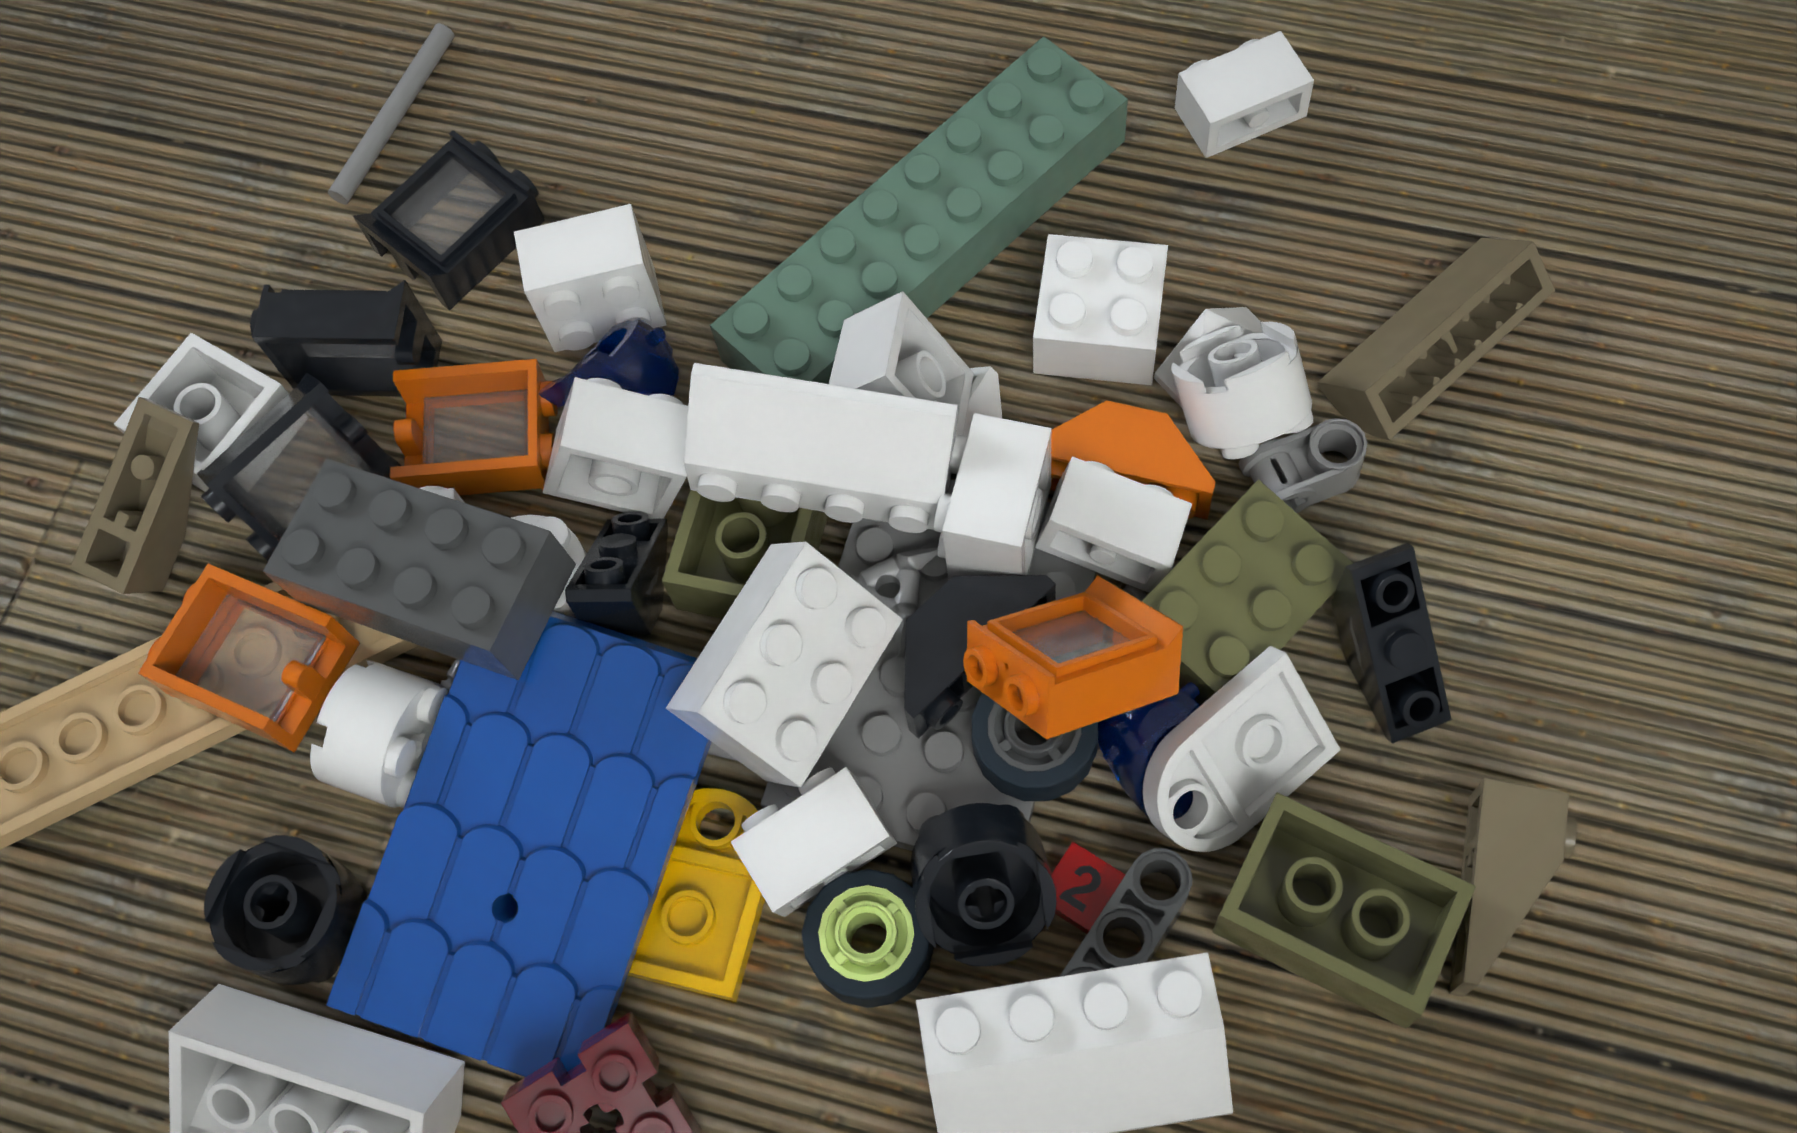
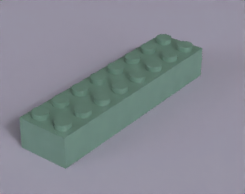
[710,36,1128,384]

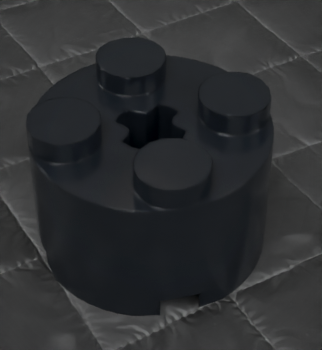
[910,803,1057,966]
[204,835,367,985]

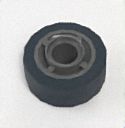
[972,693,1098,802]

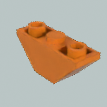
[1050,400,1216,520]

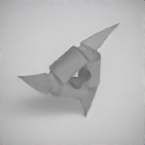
[846,548,938,658]

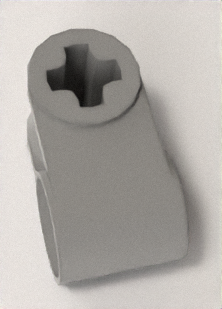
[1238,418,1367,513]

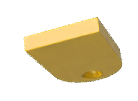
[628,788,765,1002]

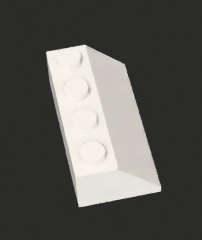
[684,363,958,533]
[916,953,1233,1133]
[169,984,465,1133]

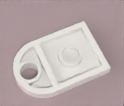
[1143,646,1341,852]

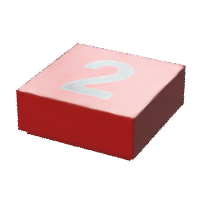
[1051,842,1126,934]

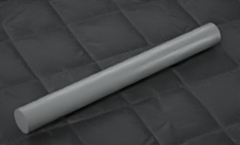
[328,23,455,205]

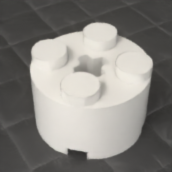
[1171,322,1313,459]
[310,661,448,808]

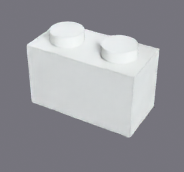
[1175,31,1314,158]
[1035,456,1192,593]
[731,767,898,917]

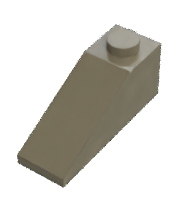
[70,397,199,594]
[1449,778,1577,997]

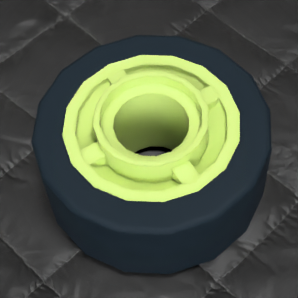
[801,869,934,1008]

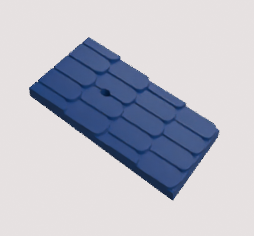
[326,611,712,1077]

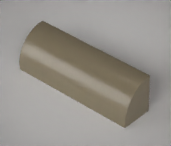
[1317,238,1555,440]

